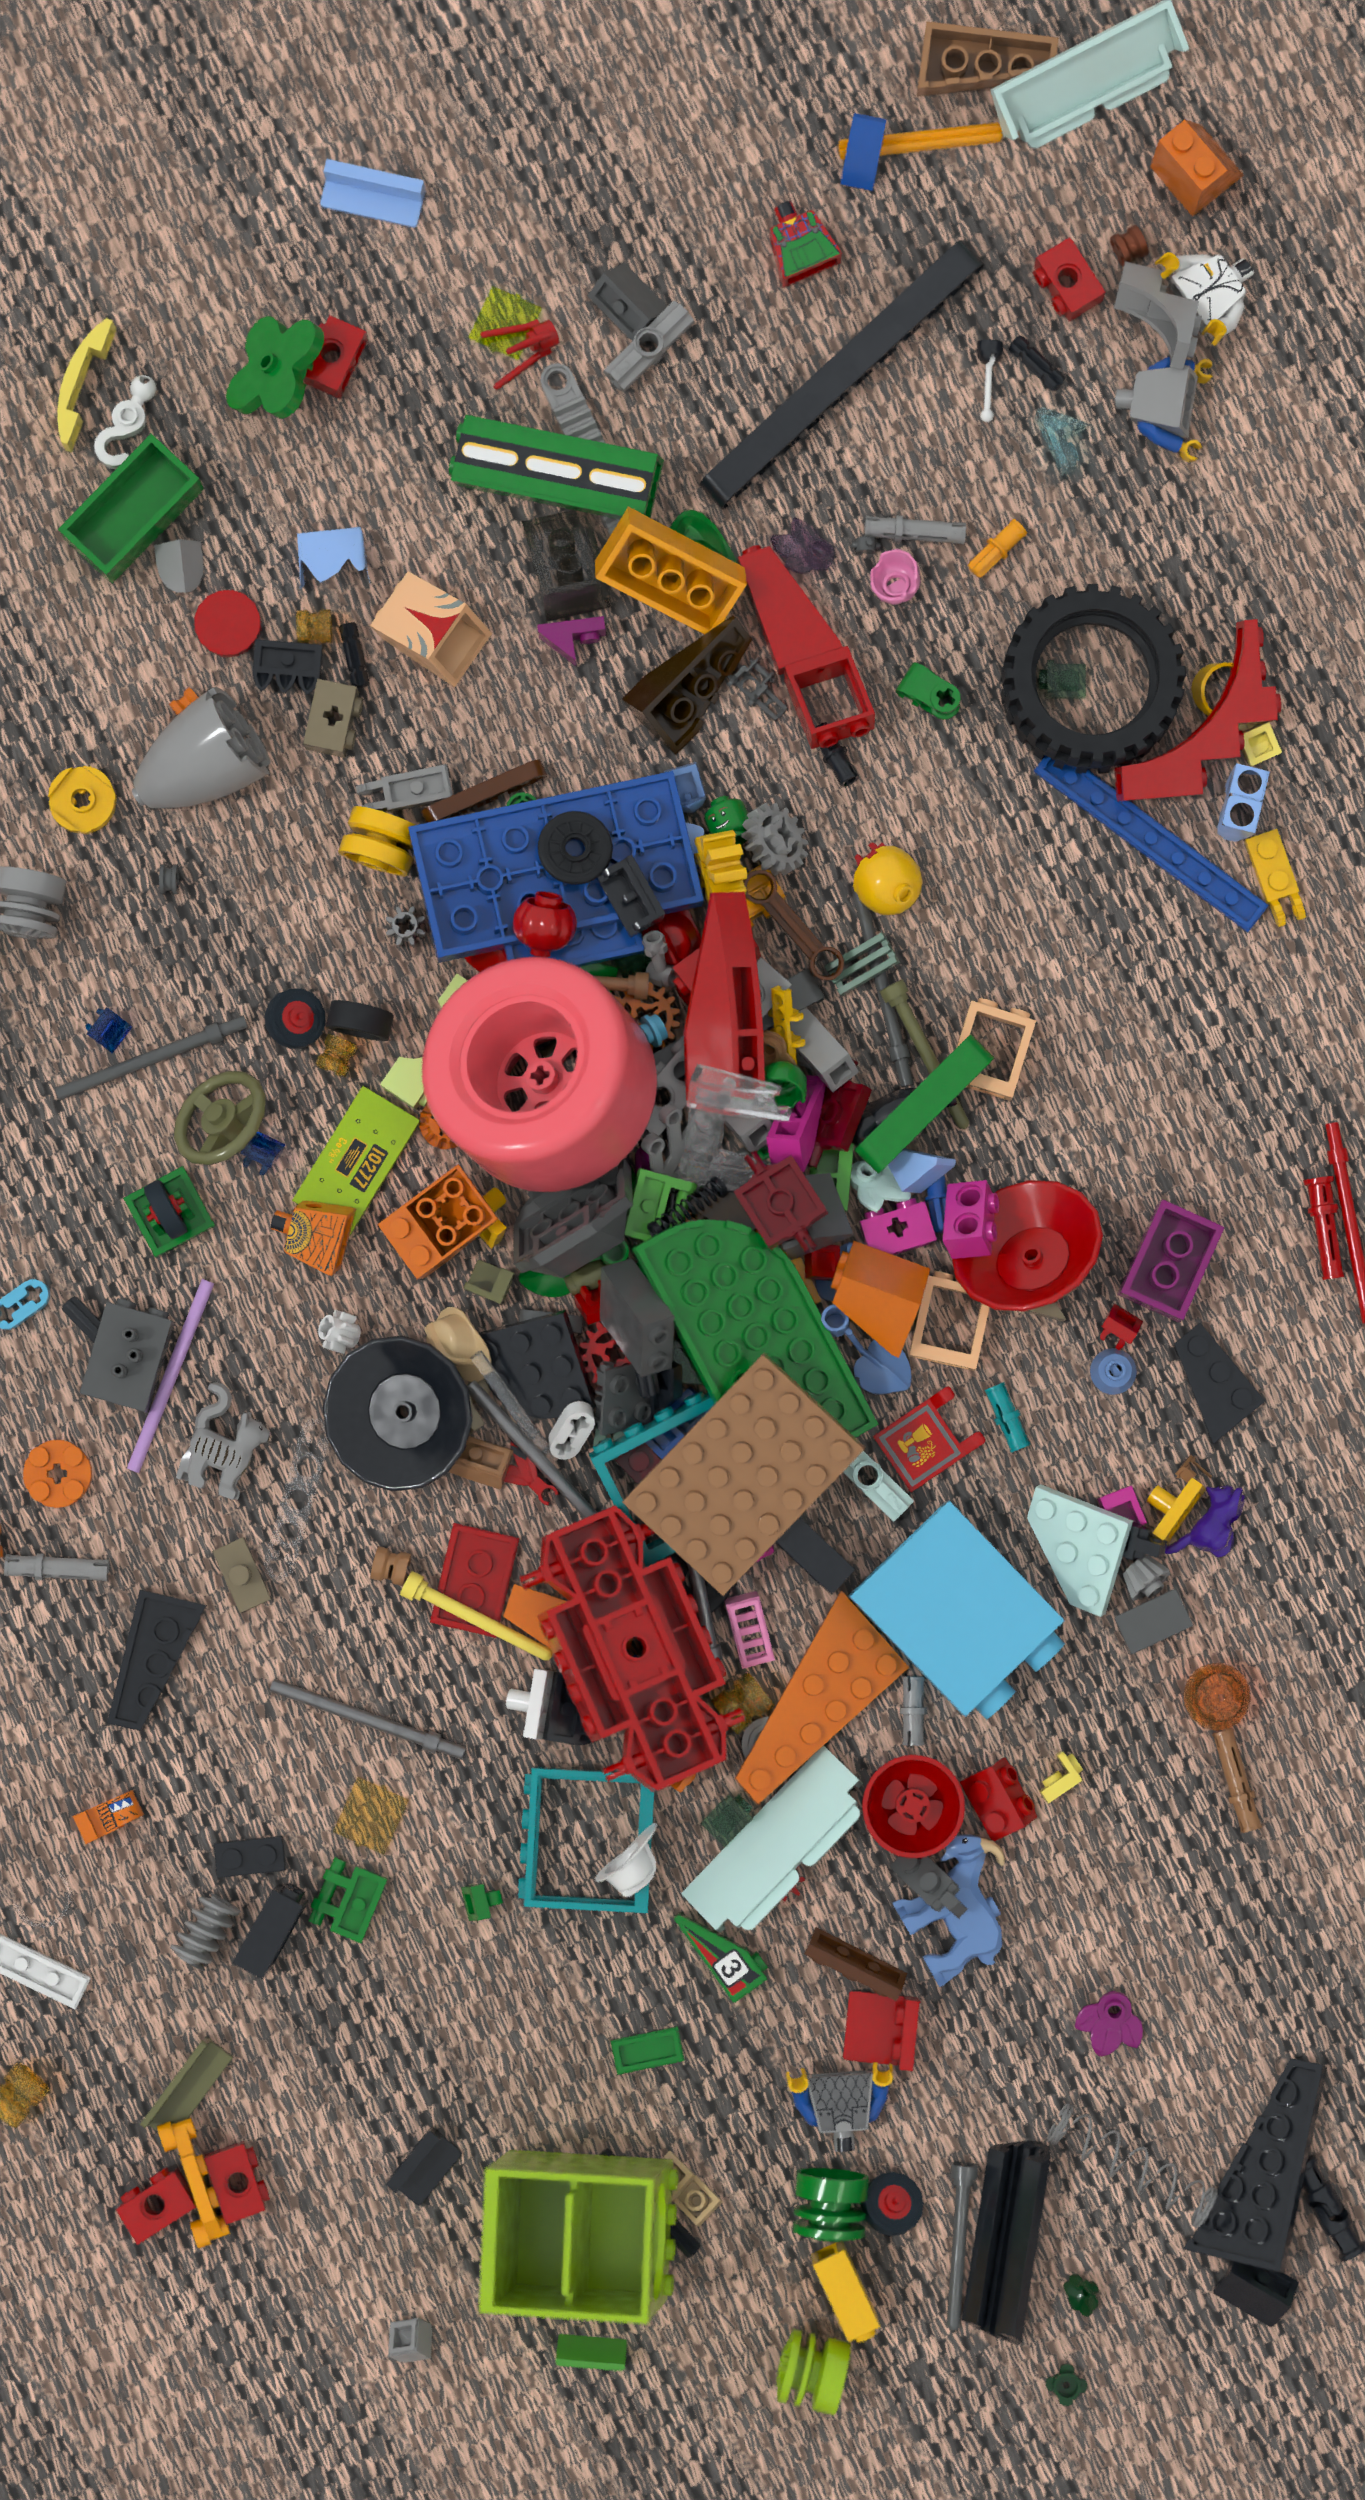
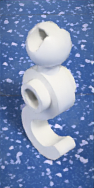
[94,375,156,469]

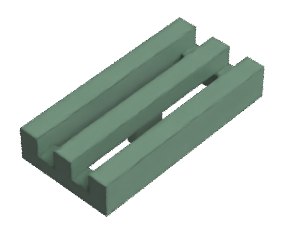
[824,932,900,996]

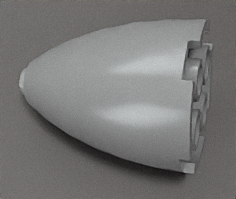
[132,687,271,809]

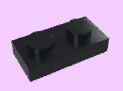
[214,1836,286,1878]

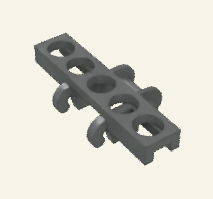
[726,657,788,722]

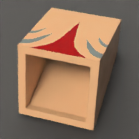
[370,571,492,688]

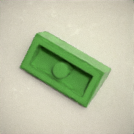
[556,2334,627,2371]

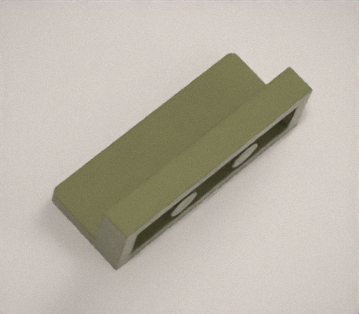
[140,2036,234,2132]

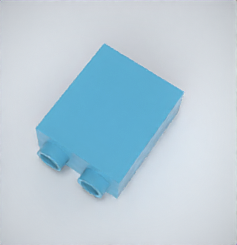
[848,1501,1065,1720]

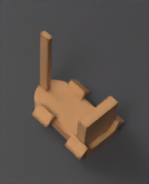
[1175,1454,1212,1483]

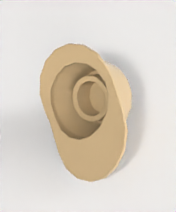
[425,1307,491,1382]

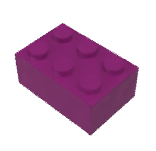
[1117,1199,1225,1323]

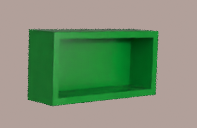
[58,434,204,584]

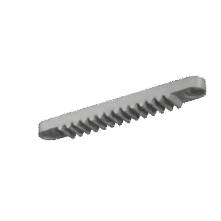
[540,363,650,607]

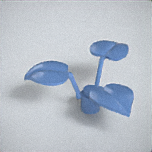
[816,1242,912,1395]

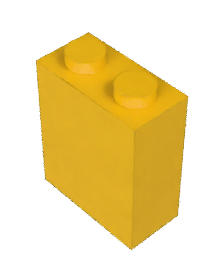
[811,2241,880,2343]

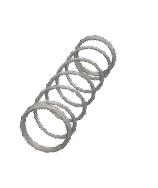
[1047,2103,1218,2228]

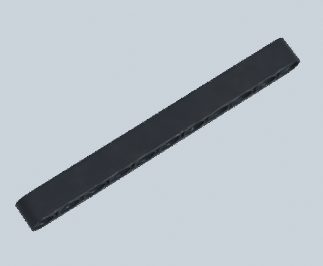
[699,240,985,510]

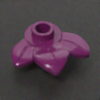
[1075,1991,1143,2057]

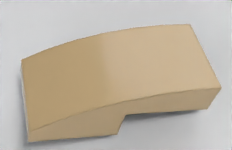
[662,2151,723,2227]

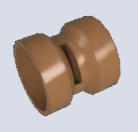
[370,1546,412,1586]

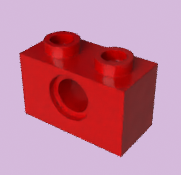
[1033,237,1106,322]
[303,315,368,399]
[204,2141,270,2224]
[115,2167,197,2245]

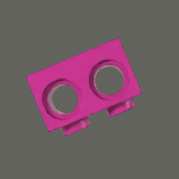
[943,1180,999,1259]

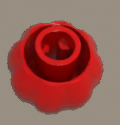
[513,891,577,957]

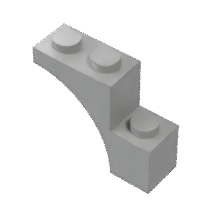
[1114,262,1202,370]

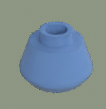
[1090,1348,1137,1395]

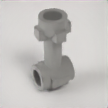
[642,931,676,988]

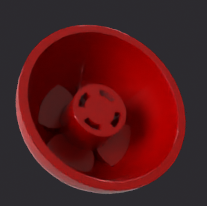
[862,1755,965,1858]

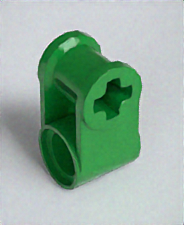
[895,662,961,720]

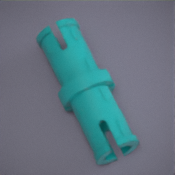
[984,1382,1031,1453]

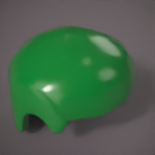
[762,1061,807,1109]

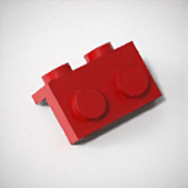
[960,1757,1037,1842]

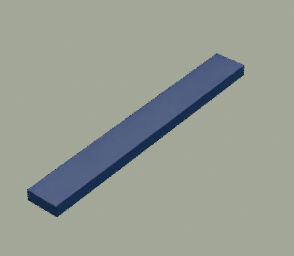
[1033,755,1269,933]

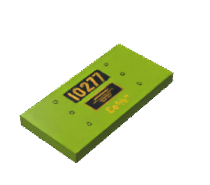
[292,1086,421,1236]

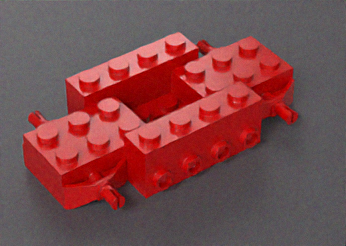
[520,1506,745,1792]

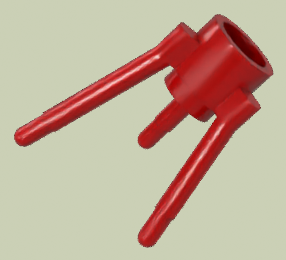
[480,319,559,390]

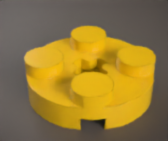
[48,766,117,834]

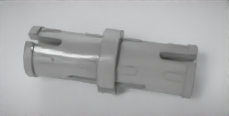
[900,1676,927,1746]

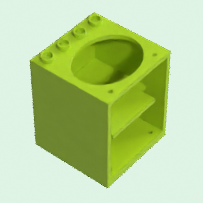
[479,2150,678,2324]

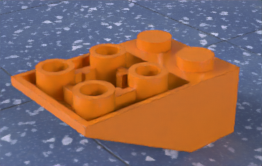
[377,1164,499,1279]

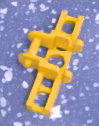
[768,985,806,1065]

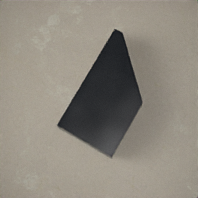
[650,1360,682,1415]

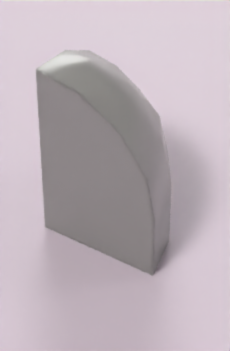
[154,539,203,593]

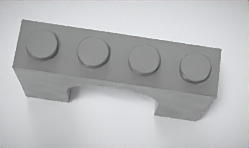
[717,1007,859,1153]

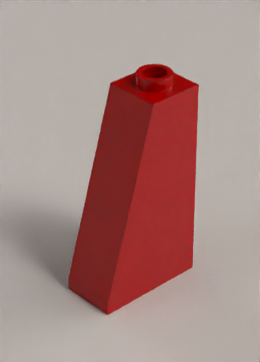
[738,545,842,676]

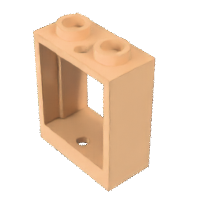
[956,998,1036,1101]
[908,1271,990,1371]

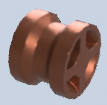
[1110,225,1149,267]

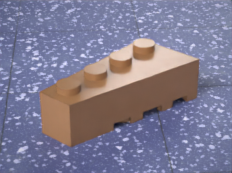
[917,21,1059,97]

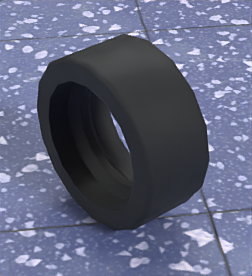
[326,1000,394,1041]

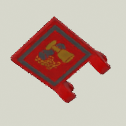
[873,1386,985,1492]

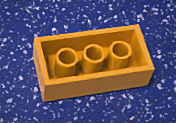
[595,506,747,634]

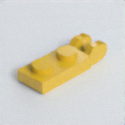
[1244,829,1306,927]

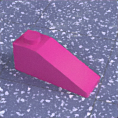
[766,1075,826,1172]

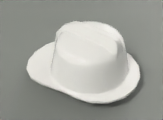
[595,1823,657,1897]

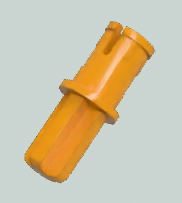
[968,519,1027,578]

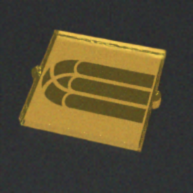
[333,1777,409,1855]

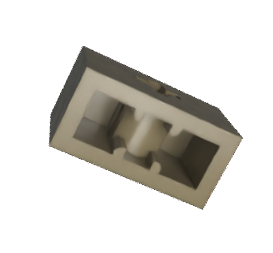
[303,679,363,758]

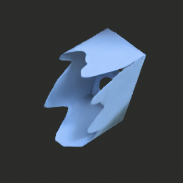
[297,527,370,589]
[1217,763,1270,842]

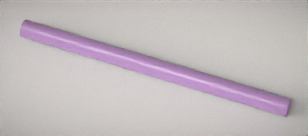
[127,1279,214,1473]

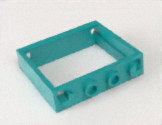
[589,1391,714,1567]
[518,1767,654,1913]

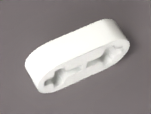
[548,1401,595,1460]

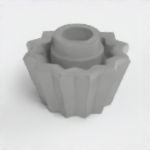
[1123,1555,1170,1601]

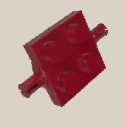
[807,1059,872,1169]
[733,1151,829,1254]

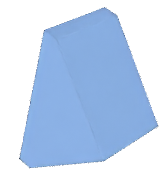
[888,1148,956,1193]

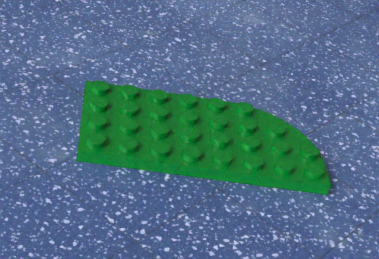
[632,1219,879,1438]

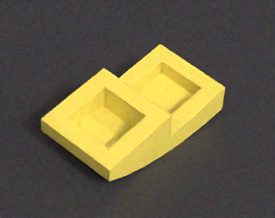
[1238,722,1282,766]

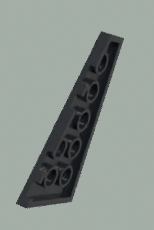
[1183,2058,1327,2273]

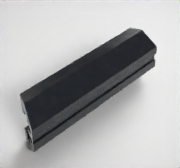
[962,2140,1051,2345]

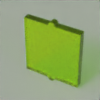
[468,286,542,360]

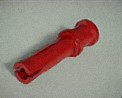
[1303,1176,1344,1280]

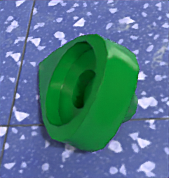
[670,510,738,564]

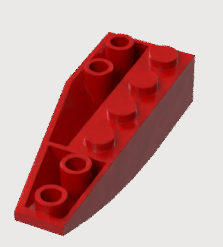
[684,892,765,1100]

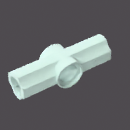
[843,1451,914,1522]

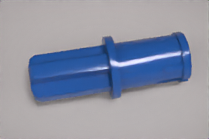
[925,1174,947,1233]

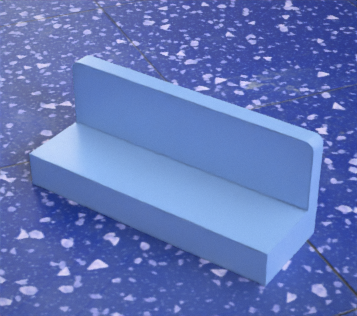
[320,159,426,228]

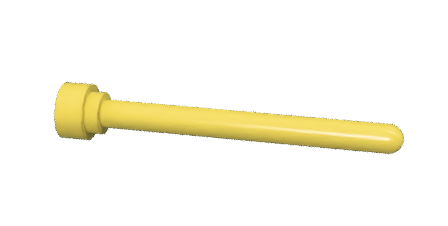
[400,1571,553,1661]

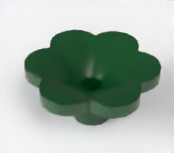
[1063,2274,1099,2317]

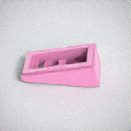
[724,1591,775,1669]

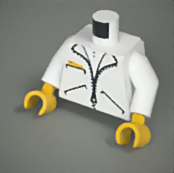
[1155,252,1254,346]

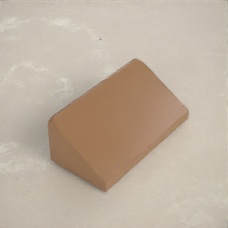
[449,1436,513,1489]

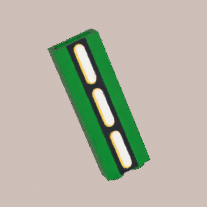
[449,414,664,520]

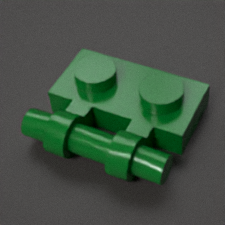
[308,1857,388,1943]

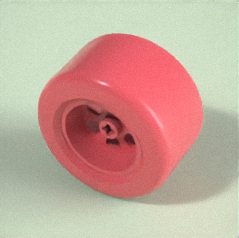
[422,957,657,1192]

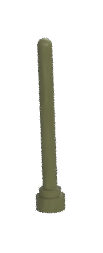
[879,979,969,1129]

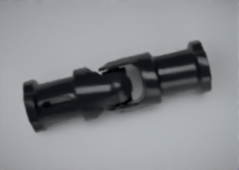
[1302,2154,1365,2262]

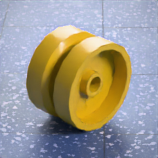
[338,806,415,876]

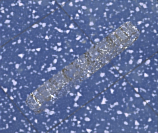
[264,1419,330,1581]

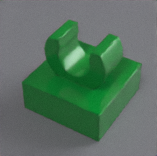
[461,1884,503,1921]

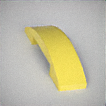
[57,318,117,452]

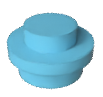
[640,1014,668,1047]

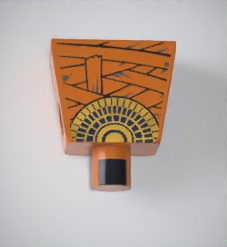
[271,1201,356,1276]

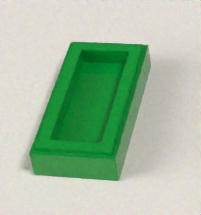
[610,2026,685,2075]

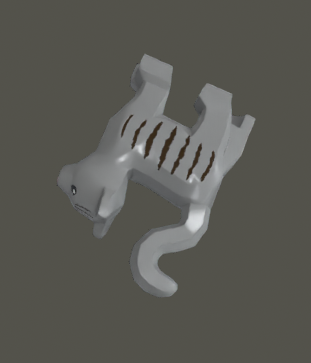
[176,1382,270,1500]

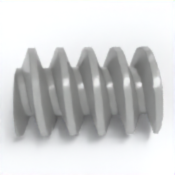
[170,1893,241,1971]

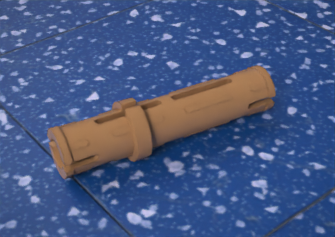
[1212,1728,1262,1833]

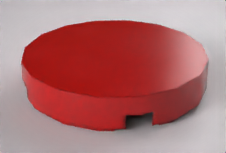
[194,590,261,657]

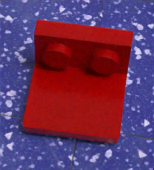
[843,1990,920,2071]

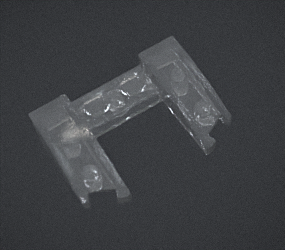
[678,1064,792,1191]

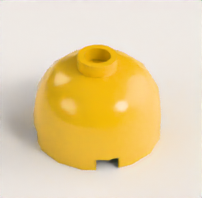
[853,846,923,916]

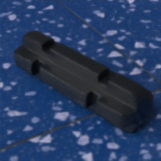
[1009,335,1065,391]
[339,622,370,688]

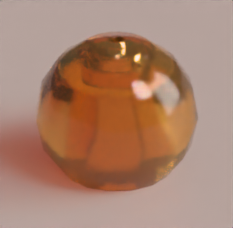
[1183,1662,1251,1731]

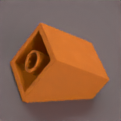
[1150,120,1244,217]
[830,1241,930,1358]

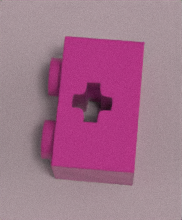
[859,1198,937,1255]

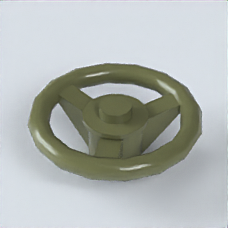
[174,1071,266,1165]

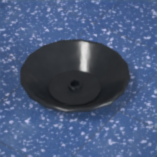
[322,1335,473,1492]

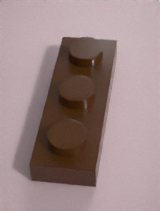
[804,1927,908,2001]

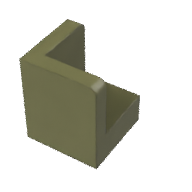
[463,1260,515,1306]

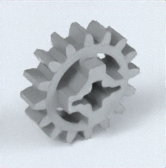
[741,803,808,876]

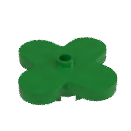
[226,316,324,419]

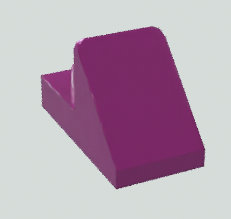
[537,616,606,666]

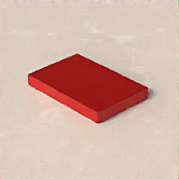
[430,1523,520,1638]

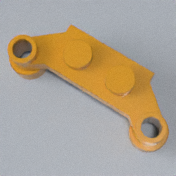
[157,2118,230,2249]

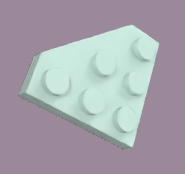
[1027,1484,1133,1617]

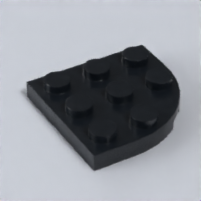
[479,1310,596,1419]

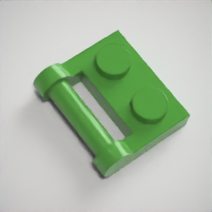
[625,1168,697,1241]

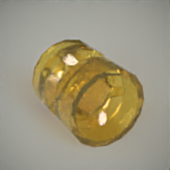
[710,1671,775,1735]
[0,2061,50,2128]

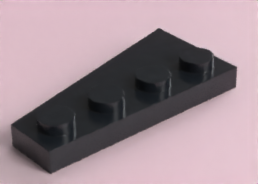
[107,1590,207,1731]

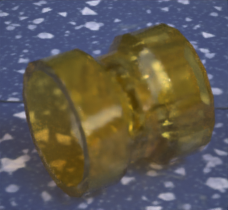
[296,609,332,643]
[315,1034,359,1078]

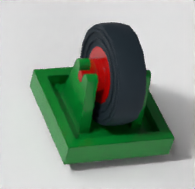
[123,1166,216,1258]

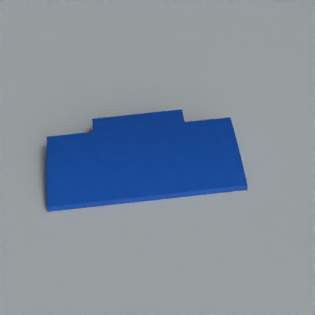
[408,771,704,967]

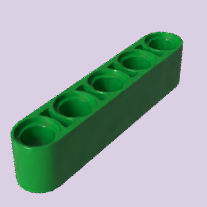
[855,1034,994,1174]

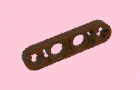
[421,759,547,823]

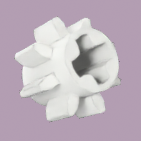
[318,1310,361,1354]

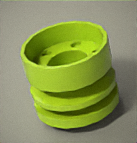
[776,2328,851,2416]

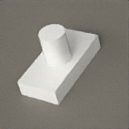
[506,1669,556,1739]

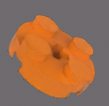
[23,1440,92,1508]

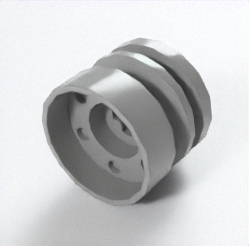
[0,866,67,939]

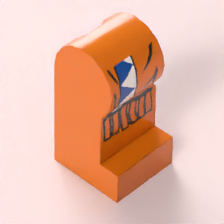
[73,1790,144,1844]

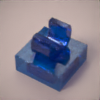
[85,1007,132,1054]
[240,1131,286,1176]

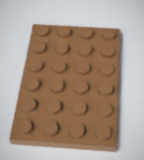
[623,1353,865,1596]

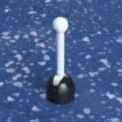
[976,339,1003,422]

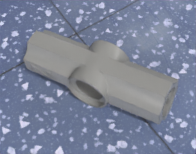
[603,301,694,393]

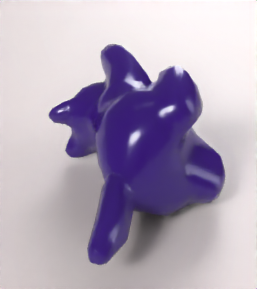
[1165,1485,1246,1557]

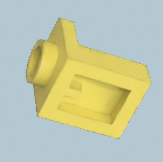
[1039,1751,1083,1803]

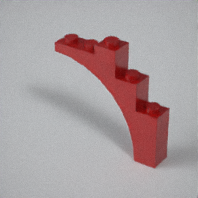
[1114,619,1282,802]

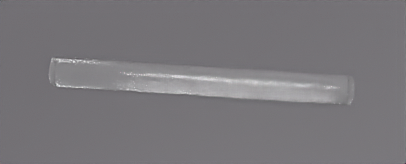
[470,1351,558,1464]

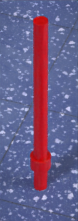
[1325,1122,1365,1324]

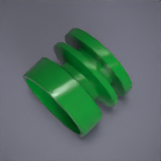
[792,2168,869,2242]

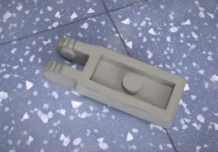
[356,764,453,812]

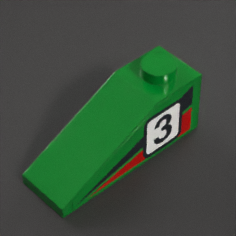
[673,1912,768,2003]

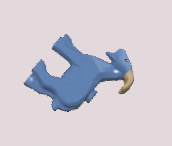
[892,1834,1005,1987]

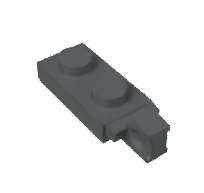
[890,1856,968,1919]

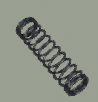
[647,1176,728,1237]

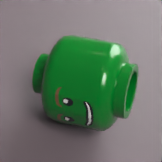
[704,796,748,845]

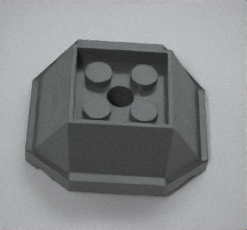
[513,1160,633,1278]

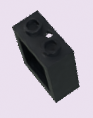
[775,1517,855,1595]
[232,1882,309,1980]

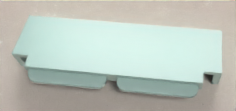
[990,0,1190,148]
[681,1745,863,1933]

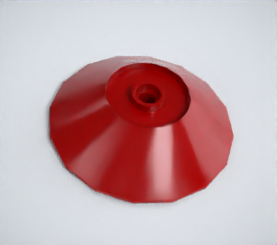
[952,1180,1103,1311]

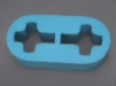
[0,1279,50,1330]

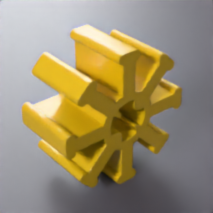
[694,830,747,902]

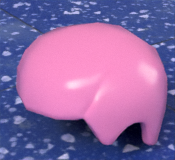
[870,549,921,605]

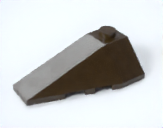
[622,615,752,755]

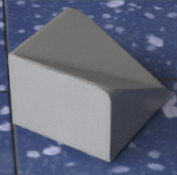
[388,2318,432,2362]

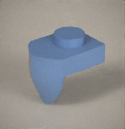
[664,762,706,813]

